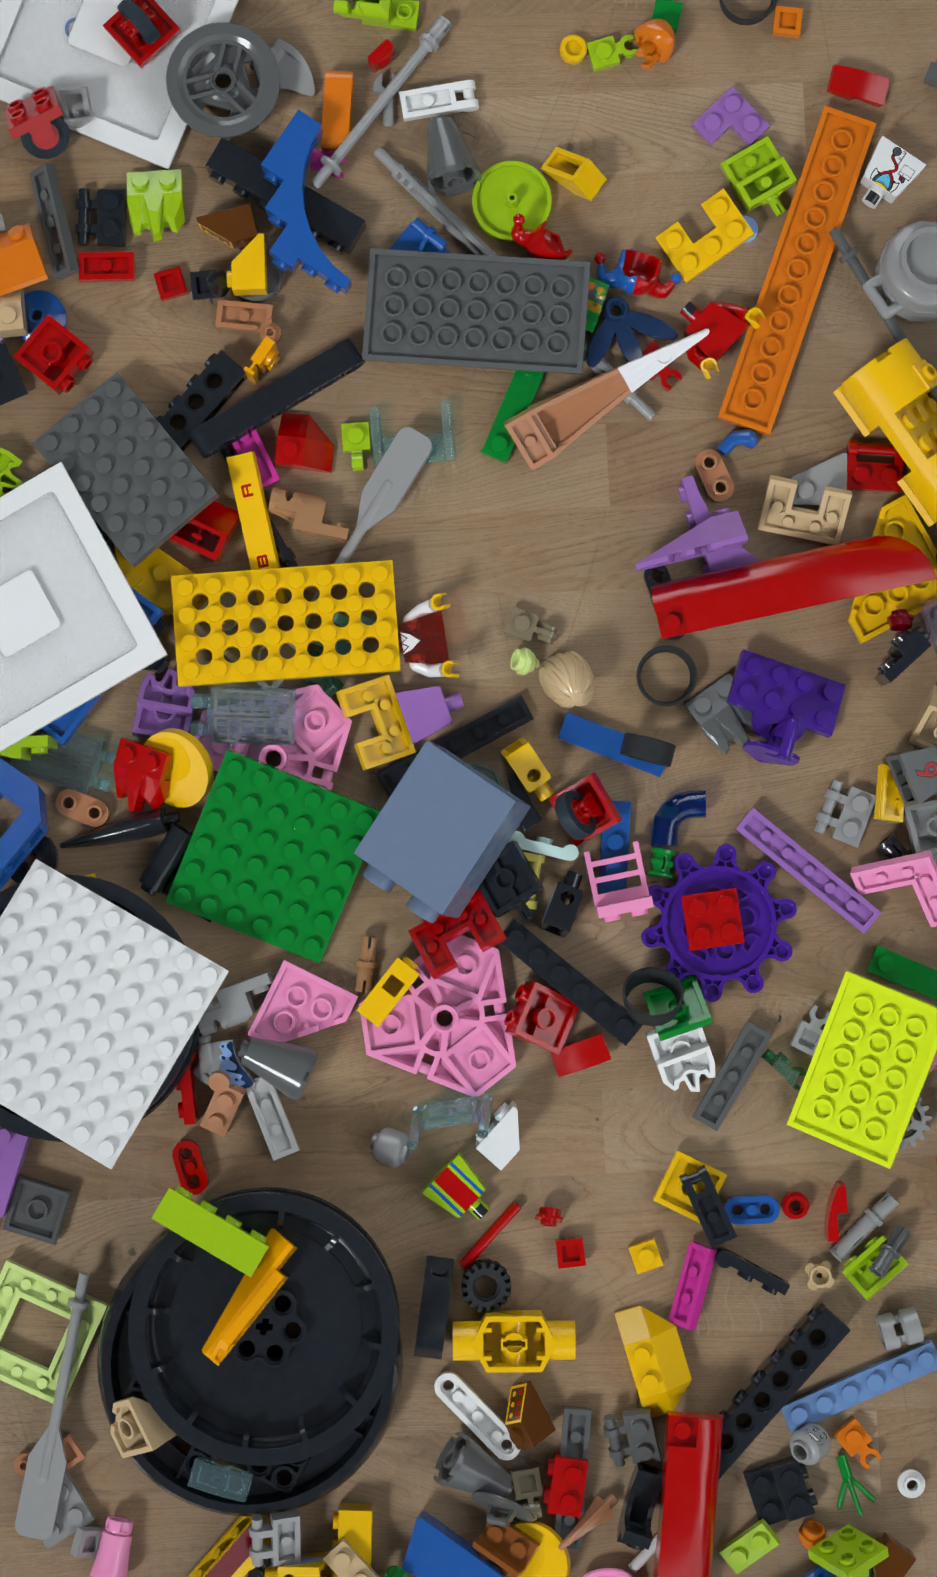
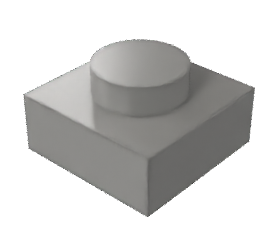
[70,1526,104,1558]

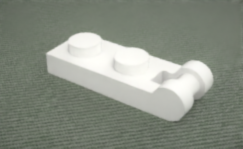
[399,80,479,122]

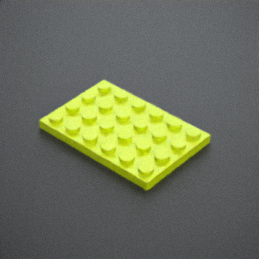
[787,970,937,1169]

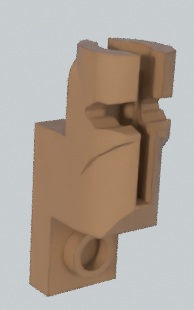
[268,487,350,543]

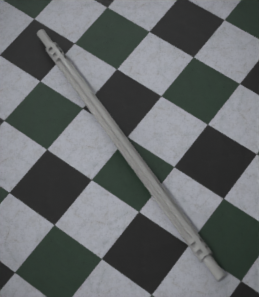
[374,146,657,421]

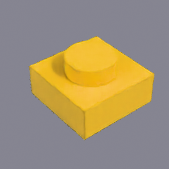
[628,1238,663,1274]

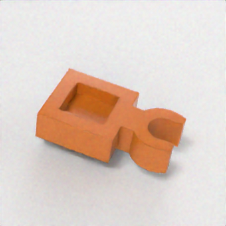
[832,1416,881,1469]

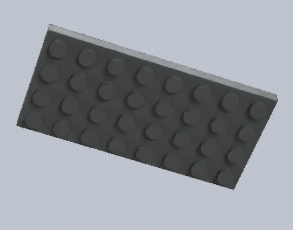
[362,248,591,375]

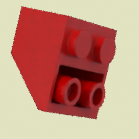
[168,501,240,563]

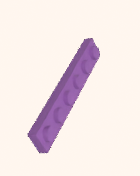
[735,808,882,934]

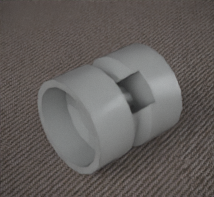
[875,1306,924,1351]

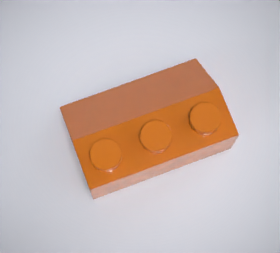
[0,223,48,296]

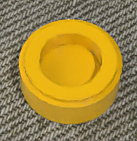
[560,35,587,65]

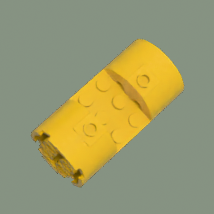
[833,338,937,527]

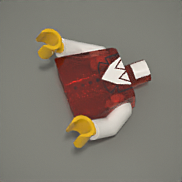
[398,593,460,678]

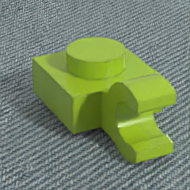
[341,422,371,472]

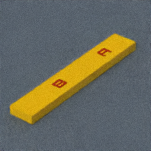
[226,452,288,605]

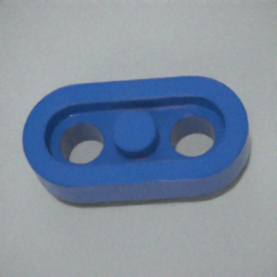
[724,1194,780,1225]

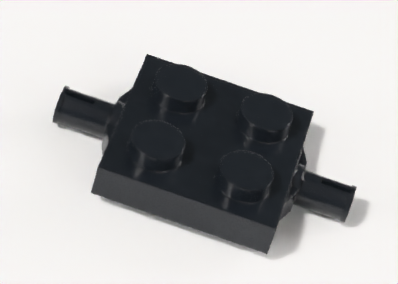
[479,841,544,923]

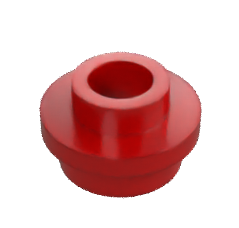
[781,1191,809,1220]

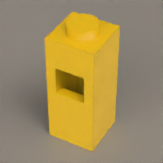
[357,956,420,1027]

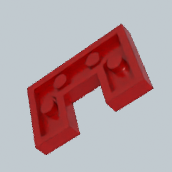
[408,890,507,980]

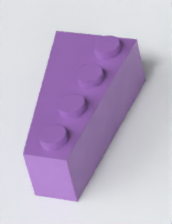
[0,1127,31,1218]

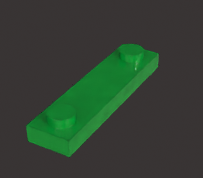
[481,371,545,464]
[866,945,937,1000]

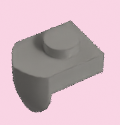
[59,86,93,128]

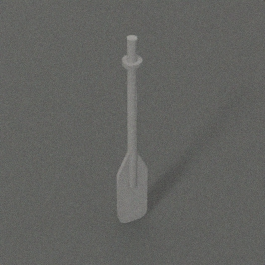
[286,427,433,631]
[15,1272,90,1540]

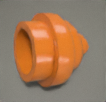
[798,1520,826,1549]

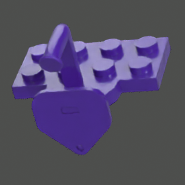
[726,650,846,766]

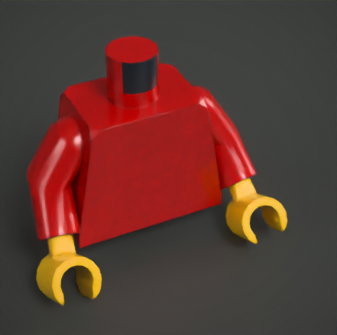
[680,300,766,379]

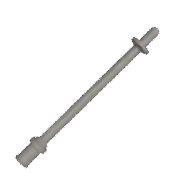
[311,16,453,189]

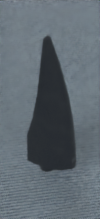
[60,807,181,848]

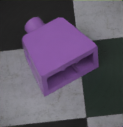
[396,686,464,744]

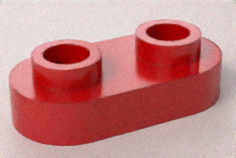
[172,1139,209,1195]

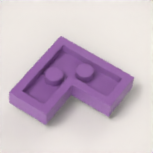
[692,86,770,147]

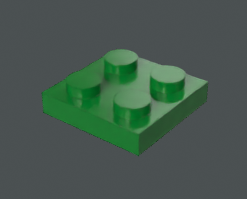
[643,975,713,1041]

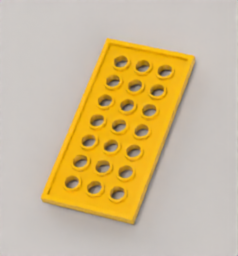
[171,560,401,687]

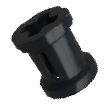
[876,832,913,859]

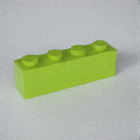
[152,1185,270,1277]

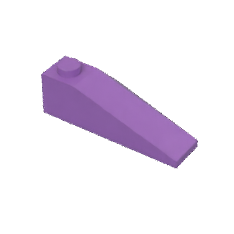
[634,508,748,572]

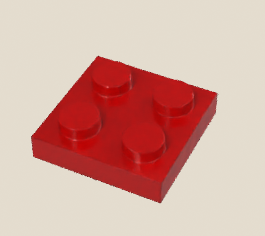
[680,888,745,951]

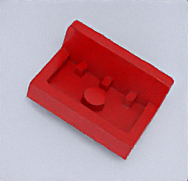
[542,1451,589,1518]

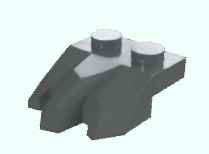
[684,673,754,755]

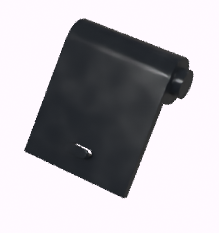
[139,823,212,923]

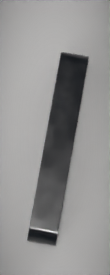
[189,338,365,459]

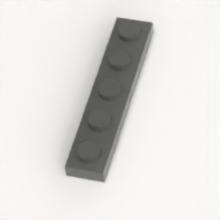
[554,1406,592,1549]

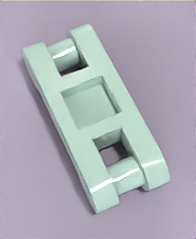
[508,831,579,861]

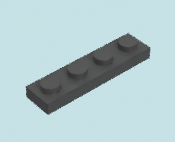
[30,164,79,280]
[692,1021,772,1131]

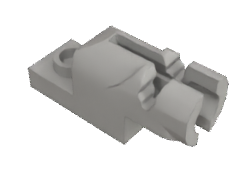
[199,971,274,1036]

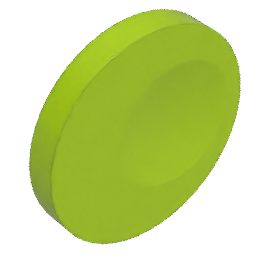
[472,161,552,243]

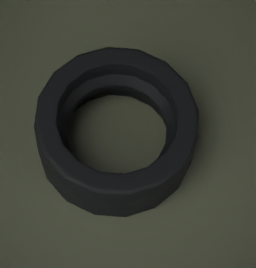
[620,733,676,767]

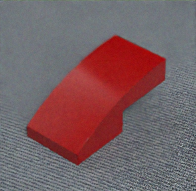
[826,64,890,107]
[550,1033,612,1077]
[824,1181,848,1242]

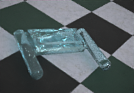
[369,400,456,468]
[407,1095,493,1150]

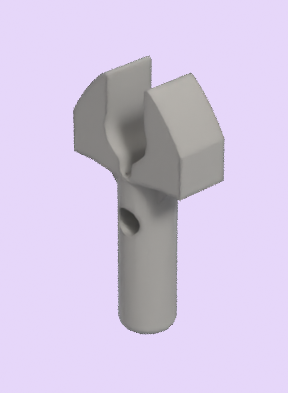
[373,73,401,127]

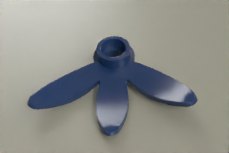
[587,296,678,368]

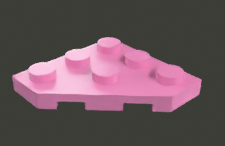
[247,960,359,1042]

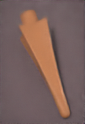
[558,1494,618,1550]

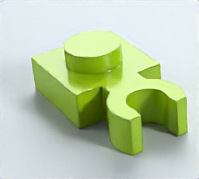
[586,35,637,73]

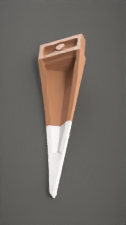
[504,329,710,471]

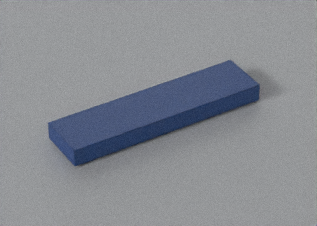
[557,712,664,777]

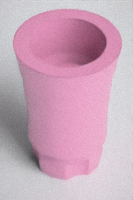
[89,1516,133,1577]

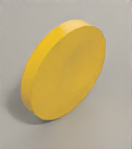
[144,728,214,808]
[506,1521,570,1577]

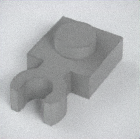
[789,1005,830,1056]

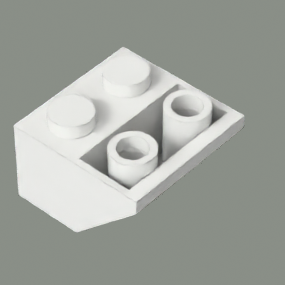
[475,1100,520,1170]

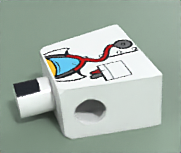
[860,136,926,209]

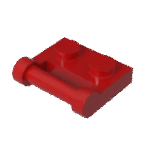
[847,439,903,493]

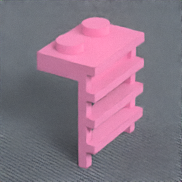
[584,841,654,922]

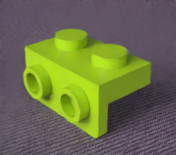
[842,1235,909,1301]

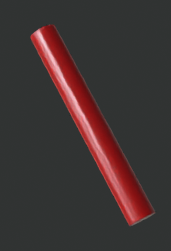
[458,1201,522,1270]

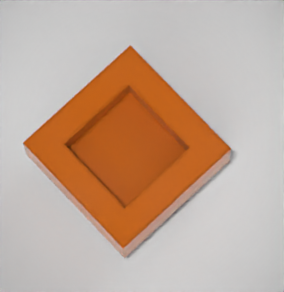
[771,5,803,39]

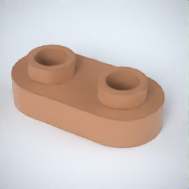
[694,449,734,503]
[56,789,110,827]

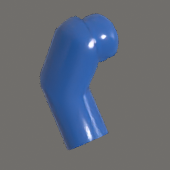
[716,429,759,457]

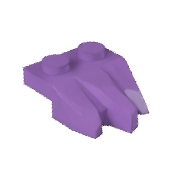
[132,668,195,739]

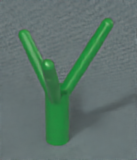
[836,1454,876,1516]

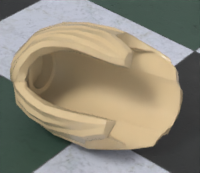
[539,651,595,708]

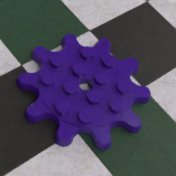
[641,844,797,1002]

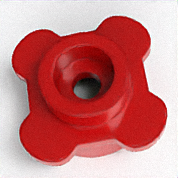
[535,1207,563,1227]

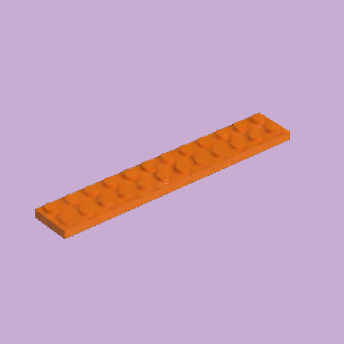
[717,106,877,436]

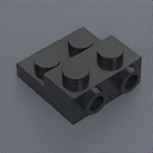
[875,626,932,686]
[743,1456,818,1525]

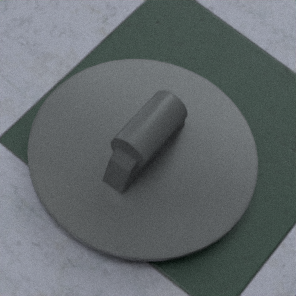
[471,1492,535,1528]

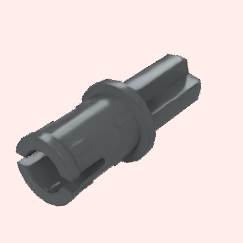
[869,1225,910,1279]

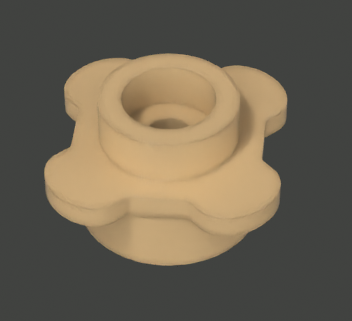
[804,1260,834,1290]

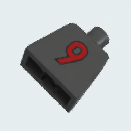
[886,746,937,807]

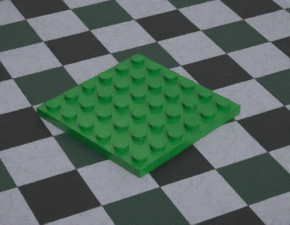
[165,749,381,963]

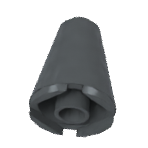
[427,115,482,197]
[237,1037,318,1101]
[434,1431,513,1498]

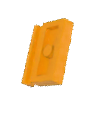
[243,336,280,385]

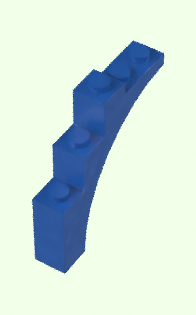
[261,109,352,295]

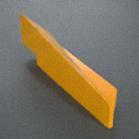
[202,1228,297,1366]

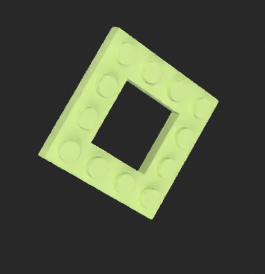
[0,1259,109,1404]

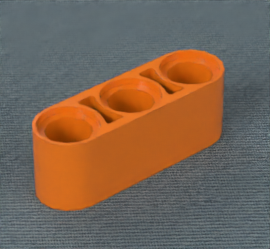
[321,70,354,151]

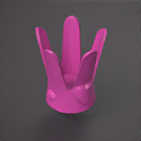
[310,149,347,178]

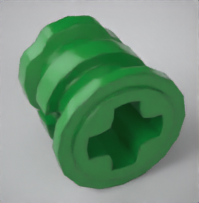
[645,847,676,879]

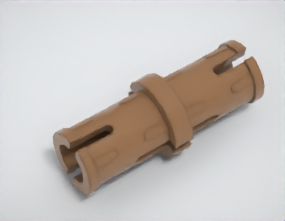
[354,936,379,993]

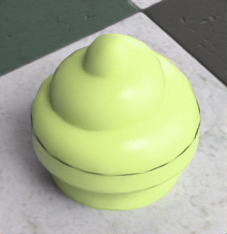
[510,647,540,675]

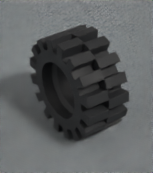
[461,1259,511,1313]

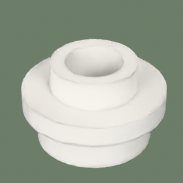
[897,1469,925,1498]

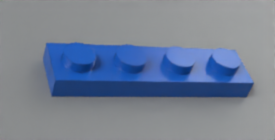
[598,801,631,894]

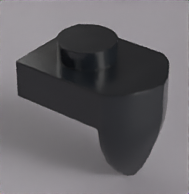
[190,269,229,300]

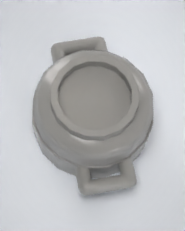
[862,221,937,322]

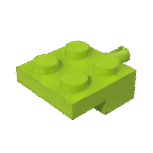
[720,136,797,218]

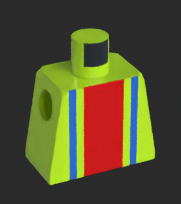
[422,1151,490,1220]

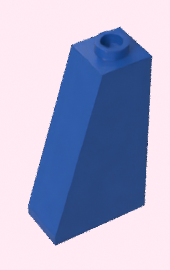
[402,1511,507,1577]

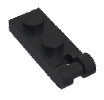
[679,1165,737,1248]
[715,1247,790,1296]

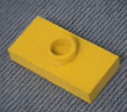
[874,764,904,823]

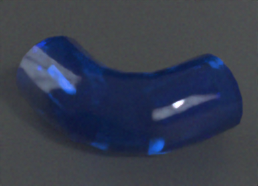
[651,790,706,846]

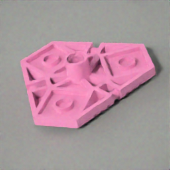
[195,684,353,790]
[359,935,516,1098]

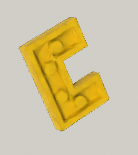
[655,188,755,283]
[336,675,416,771]

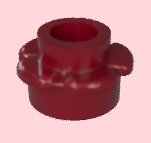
[887,609,914,631]

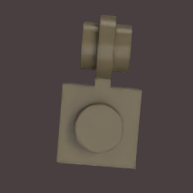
[504,607,559,645]
[511,1465,544,1522]

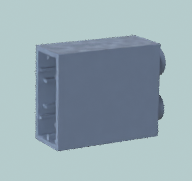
[354,741,531,923]

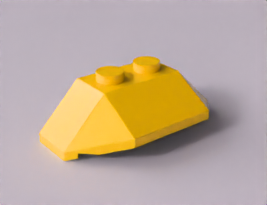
[614,1305,692,1418]

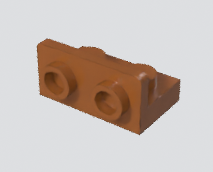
[471,1512,541,1577]

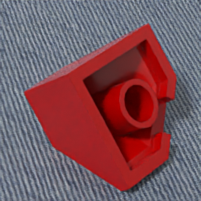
[275,413,334,473]

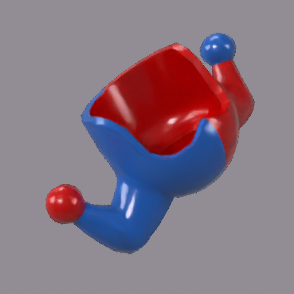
[594,249,682,299]

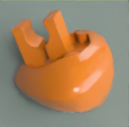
[634,19,675,69]

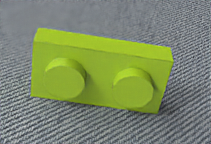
[719,1518,781,1574]

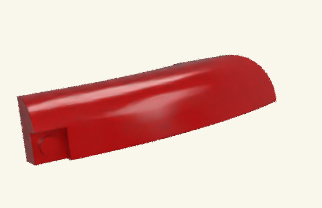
[651,536,937,639]
[652,1410,723,1577]

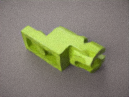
[333,0,420,32]

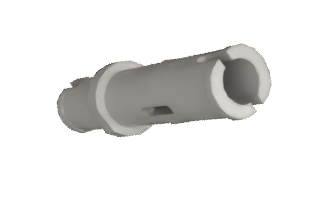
[829,1192,900,1263]

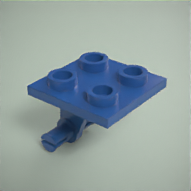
[389,218,451,253]

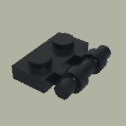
[75,188,126,247]

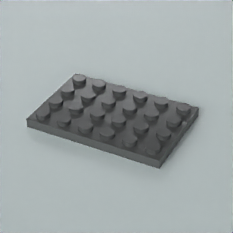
[33,372,220,568]

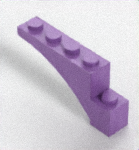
[677,475,761,573]

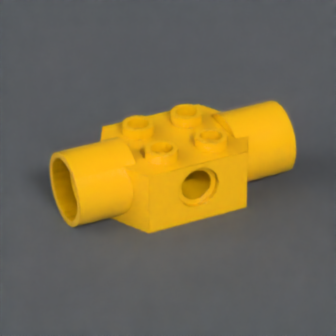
[453,1310,576,1373]

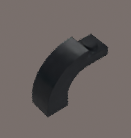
[414,1256,454,1359]
[617,1463,663,1551]

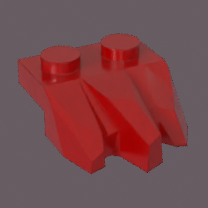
[113,738,173,812]

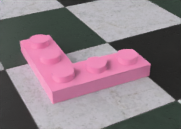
[850,850,937,927]

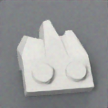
[645,1027,716,1092]

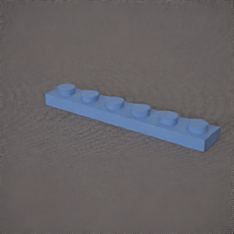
[781,1339,937,1433]

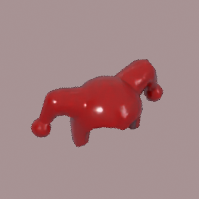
[511,214,573,260]

